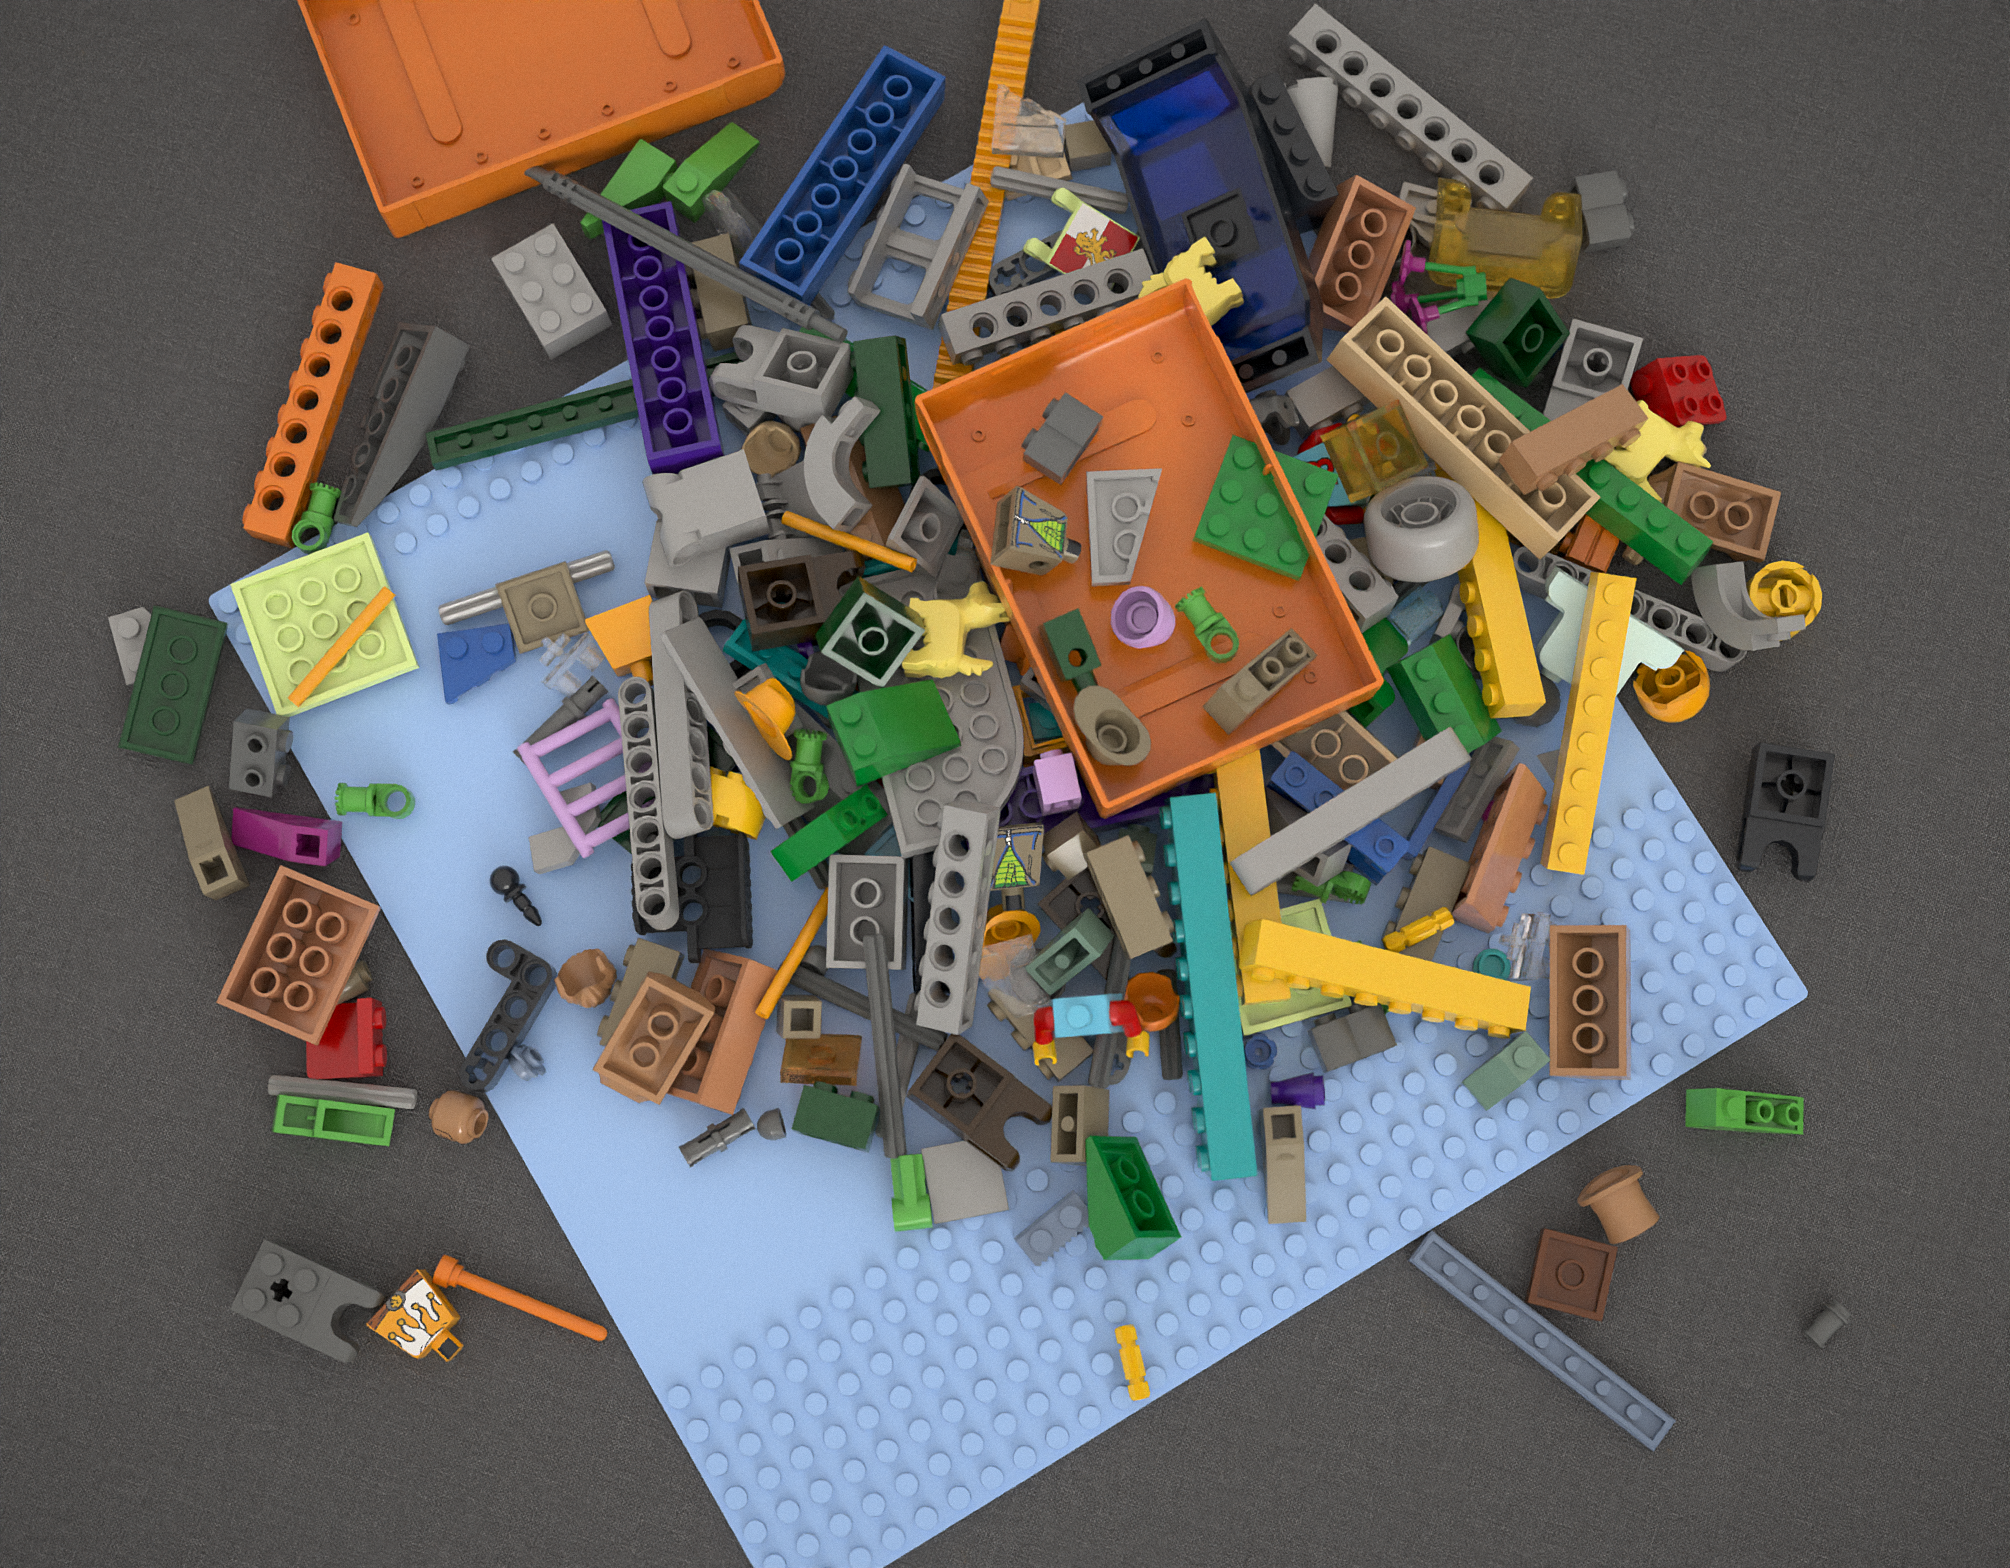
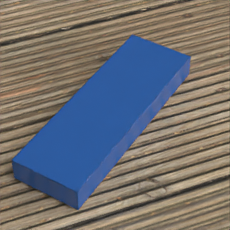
[1402,762,1470,861]

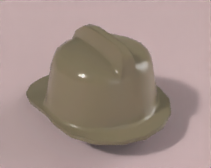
[1073,686,1151,766]

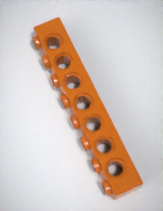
[242,262,384,549]

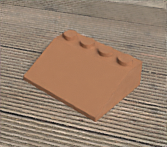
[1451,763,1548,933]
[216,865,381,1046]

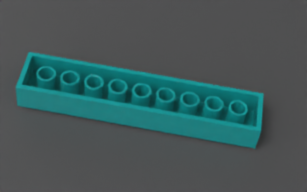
[1159,793,1258,1181]

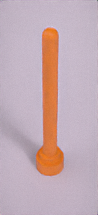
[432,1254,607,1341]

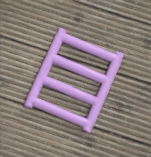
[517,698,655,858]

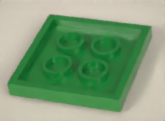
[1192,435,1339,581]

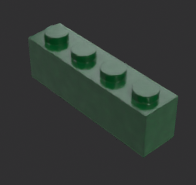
[850,335,921,490]

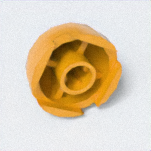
[1633,650,1710,723]

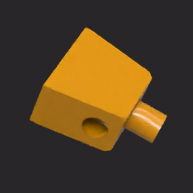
[585,595,654,686]

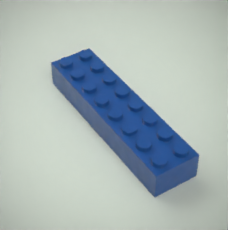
[739,45,946,306]

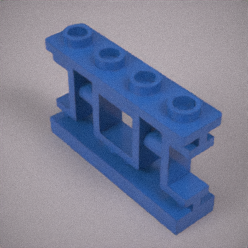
[1266,751,1410,886]

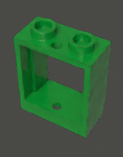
[770,784,888,882]

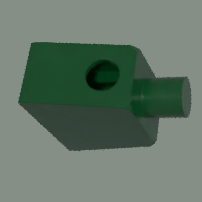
[1037,608,1101,694]

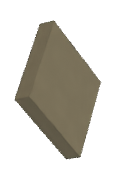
[495,561,590,654]

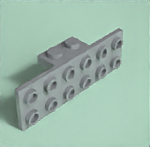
[660,617,814,829]

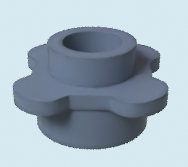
[509,1044,546,1081]

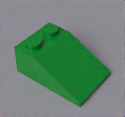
[826,679,962,787]
[1085,1136,1181,1260]

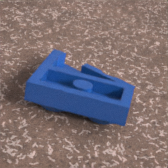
[437,623,516,705]

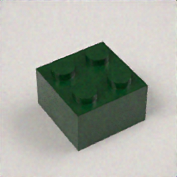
[1465,278,1570,388]
[815,576,925,688]
[791,1080,880,1153]

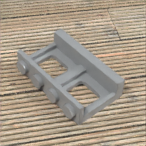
[847,164,989,330]

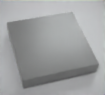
[921,1141,1009,1224]

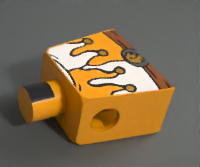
[366,1269,464,1362]

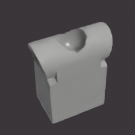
[642,449,771,567]
[645,516,733,608]

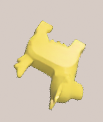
[1138,237,1244,326]
[1603,400,1711,502]
[902,582,1010,679]

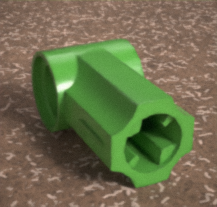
[890,1154,933,1232]

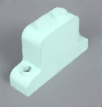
[1536,566,1684,696]

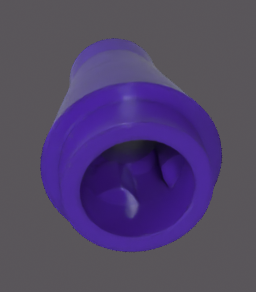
[1270,1072,1325,1110]

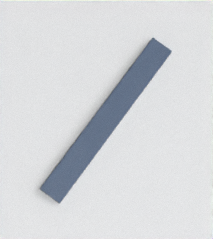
[1407,1230,1676,1451]

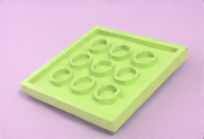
[230,532,420,717]

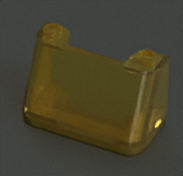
[1428,178,1583,298]

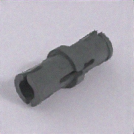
[679,1108,756,1168]

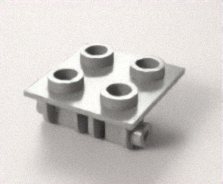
[755,460,829,540]

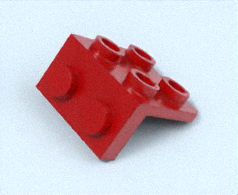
[1630,355,1727,428]
[306,998,387,1080]

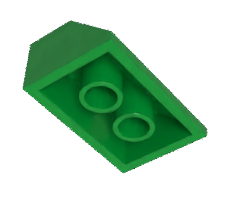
[1386,634,1502,753]

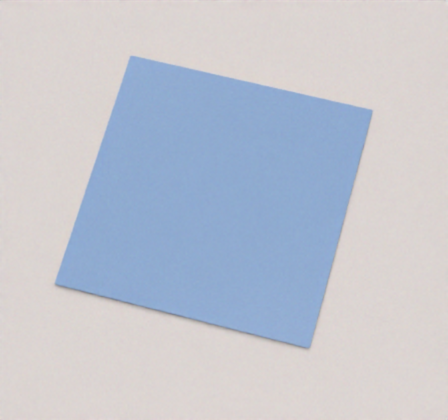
[209,70,1808,1568]

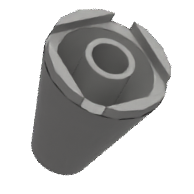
[1283,77,1338,170]

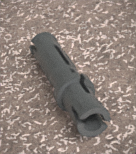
[513,675,609,765]

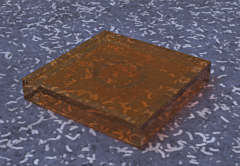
[780,1034,862,1086]

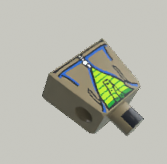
[990,486,1081,575]
[990,822,1044,911]

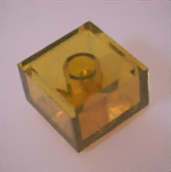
[1320,399,1429,503]

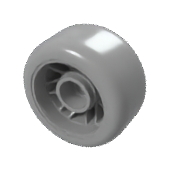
[1364,476,1479,582]

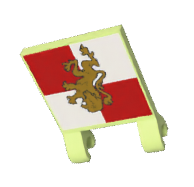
[1023,188,1140,291]

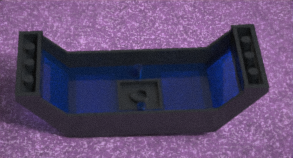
[1076,19,1323,394]

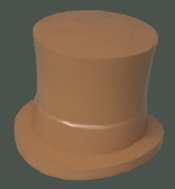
[1577,1165,1660,1244]

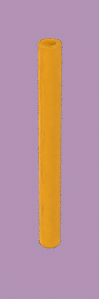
[781,511,917,572]
[288,586,396,707]
[755,887,828,1019]

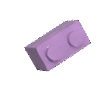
[1033,749,1081,816]

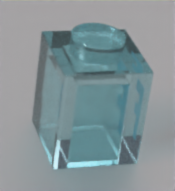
[1386,586,1445,648]

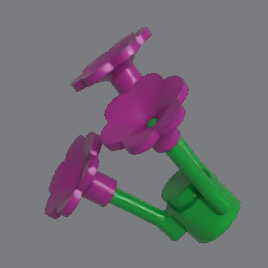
[1391,240,1487,335]

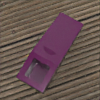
[231,807,342,866]

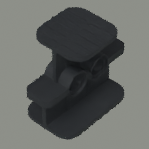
[631,832,753,963]

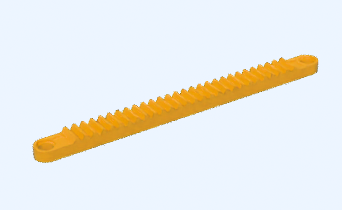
[933,0,1041,389]

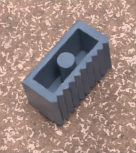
[1014,1190,1089,1266]

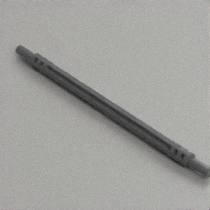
[524,166,848,343]

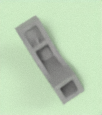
[804,396,881,533]
[1691,561,1806,651]

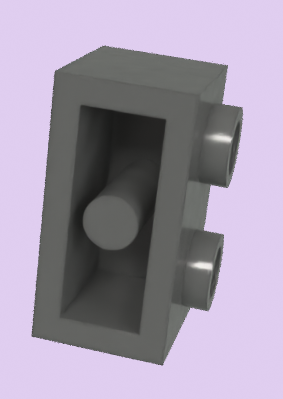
[229,709,293,798]

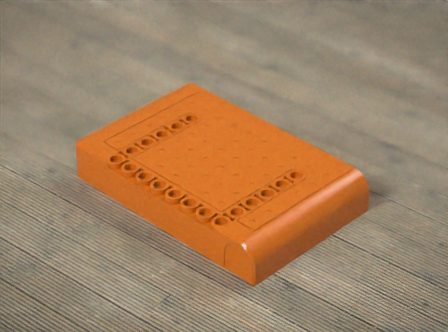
[297,0,785,238]
[915,278,1384,819]

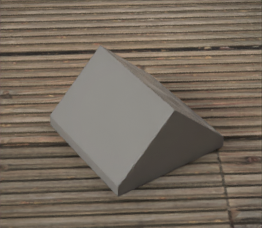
[885,476,964,578]

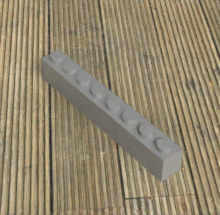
[1284,261,1548,440]

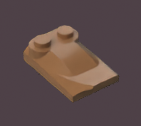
[1648,461,1781,563]
[593,972,715,1105]

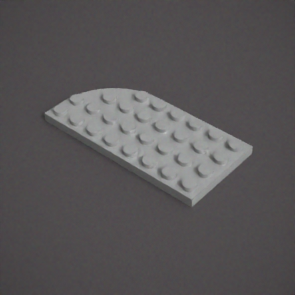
[838,552,1024,859]

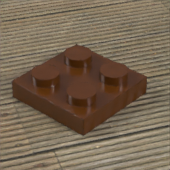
[1525,1228,1618,1322]

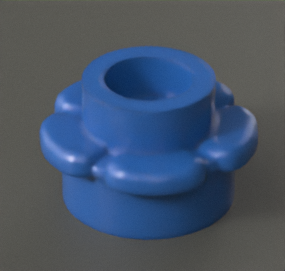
[1243,1033,1277,1070]

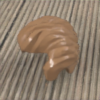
[554,948,617,1008]

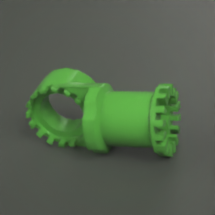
[292,482,342,555]
[1175,586,1239,663]
[790,729,829,804]
[335,783,415,819]
[1291,871,1371,905]

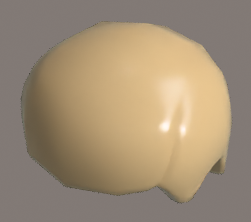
[741,420,801,478]

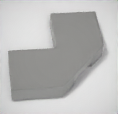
[529,782,601,875]

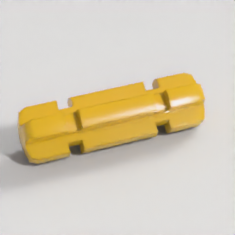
[1382,907,1454,953]
[1115,1324,1150,1401]

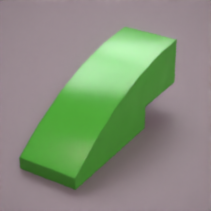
[271,1095,395,1146]

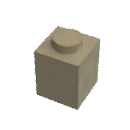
[1063,120,1112,172]
[1042,812,1101,880]
[776,995,822,1039]

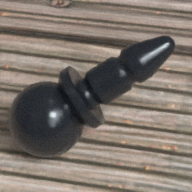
[489,866,542,926]

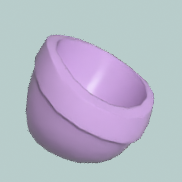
[1111,586,1175,648]

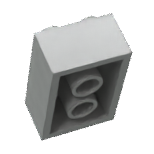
[491,224,612,360]
[826,855,909,970]

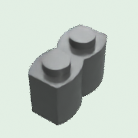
[1569,170,1634,252]
[1021,392,1103,485]
[1307,1003,1397,1073]

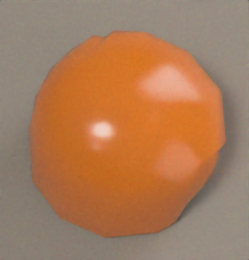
[1124,972,1180,1032]

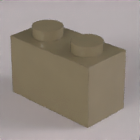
[1050,1085,1109,1166]

